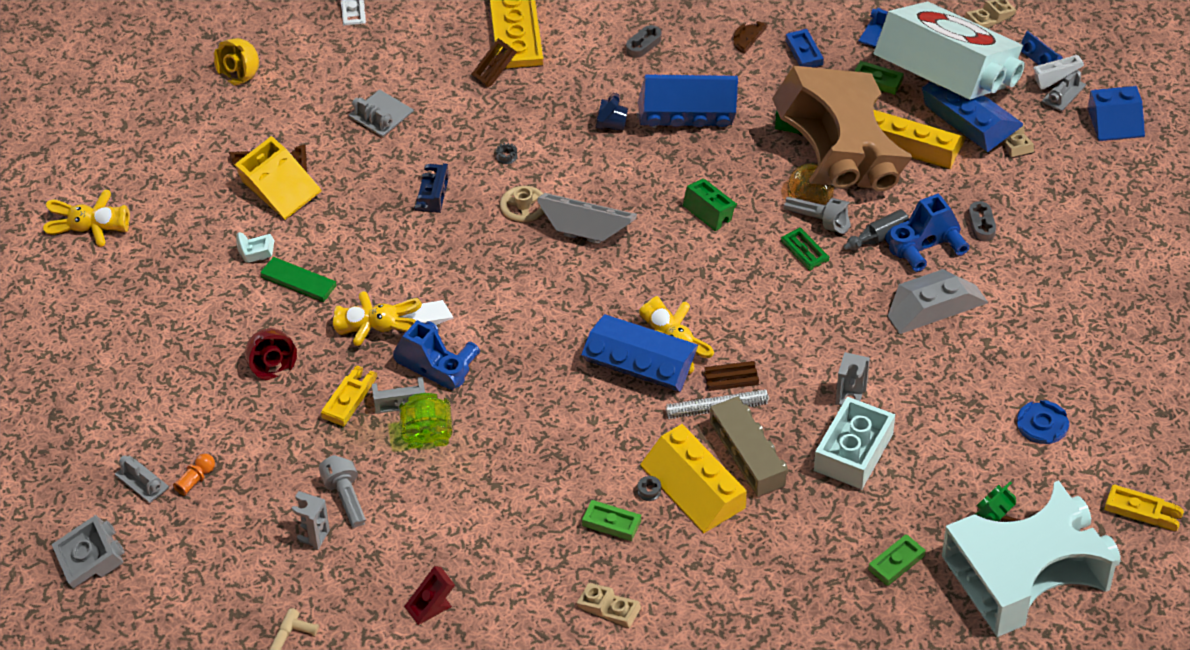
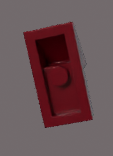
[404,566,455,625]

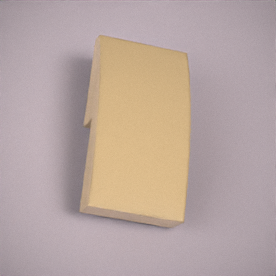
[964,0,1016,28]
[1002,116,1034,157]
[577,583,641,628]

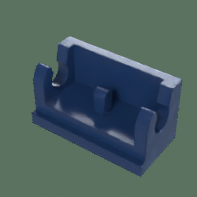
[414,163,449,213]

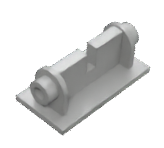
[1042,70,1086,112]
[115,455,169,503]

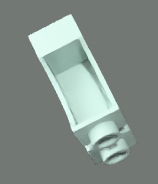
[942,481,1121,637]

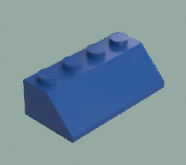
[637,74,738,127]
[922,81,1023,152]
[581,314,698,392]

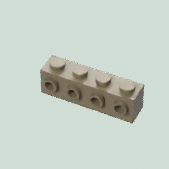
[710,396,788,497]

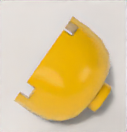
[214,38,259,85]

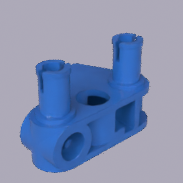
[885,193,970,272]
[393,320,480,390]

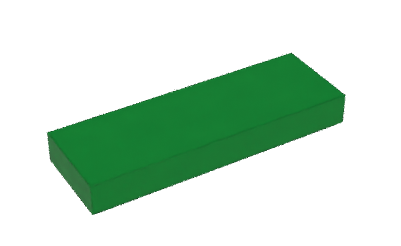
[260,257,337,302]

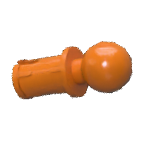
[173,454,215,496]

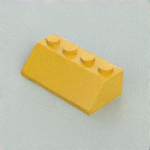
[873,109,966,169]
[640,424,747,533]

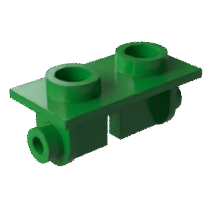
[975,481,1016,522]

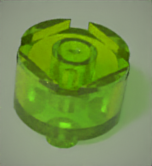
[399,393,453,449]

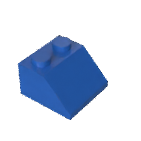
[1087,86,1145,141]

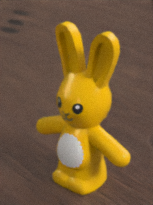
[43,190,130,247]
[333,291,422,346]
[639,296,714,374]

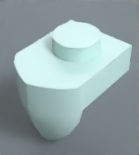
[236,232,274,263]

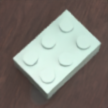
[814,396,895,489]

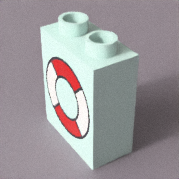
[873,1,1024,100]

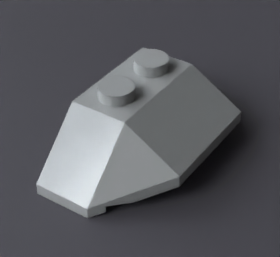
[537,193,637,243]
[888,269,988,334]

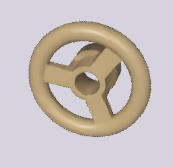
[500,186,544,222]

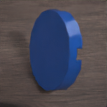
[1017,400,1069,444]

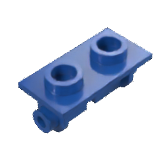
[1021,31,1063,65]

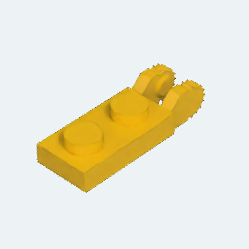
[321,365,377,426]
[1104,484,1184,531]

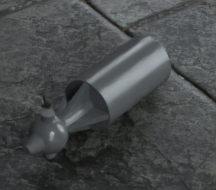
[843,209,909,251]

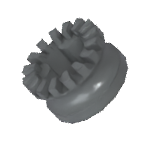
[496,142,518,164]
[638,476,661,501]

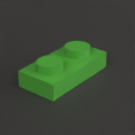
[854,61,904,95]
[582,500,641,541]
[868,534,926,586]

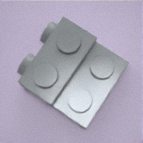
[51,515,125,588]

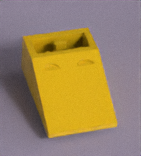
[235,136,321,220]

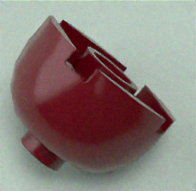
[245,328,297,380]

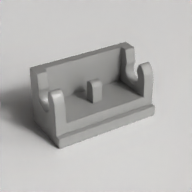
[836,352,870,406]
[372,377,427,414]
[292,491,330,550]

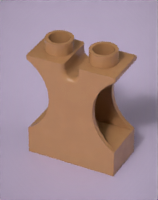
[772,66,912,191]

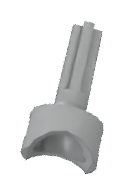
[784,197,851,234]
[319,455,366,528]

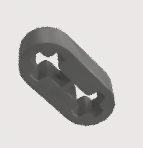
[626,25,662,58]
[969,201,996,241]

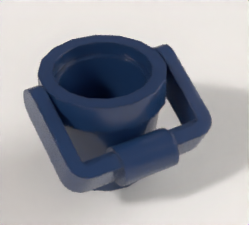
[595,92,628,131]

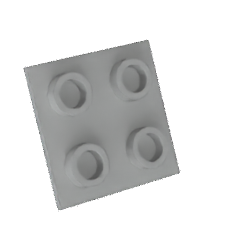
[348,89,414,137]

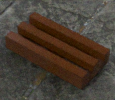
[471,38,517,88]
[704,361,759,391]

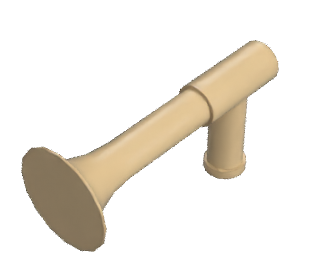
[269,608,319,650]

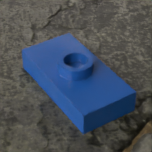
[786,29,824,67]

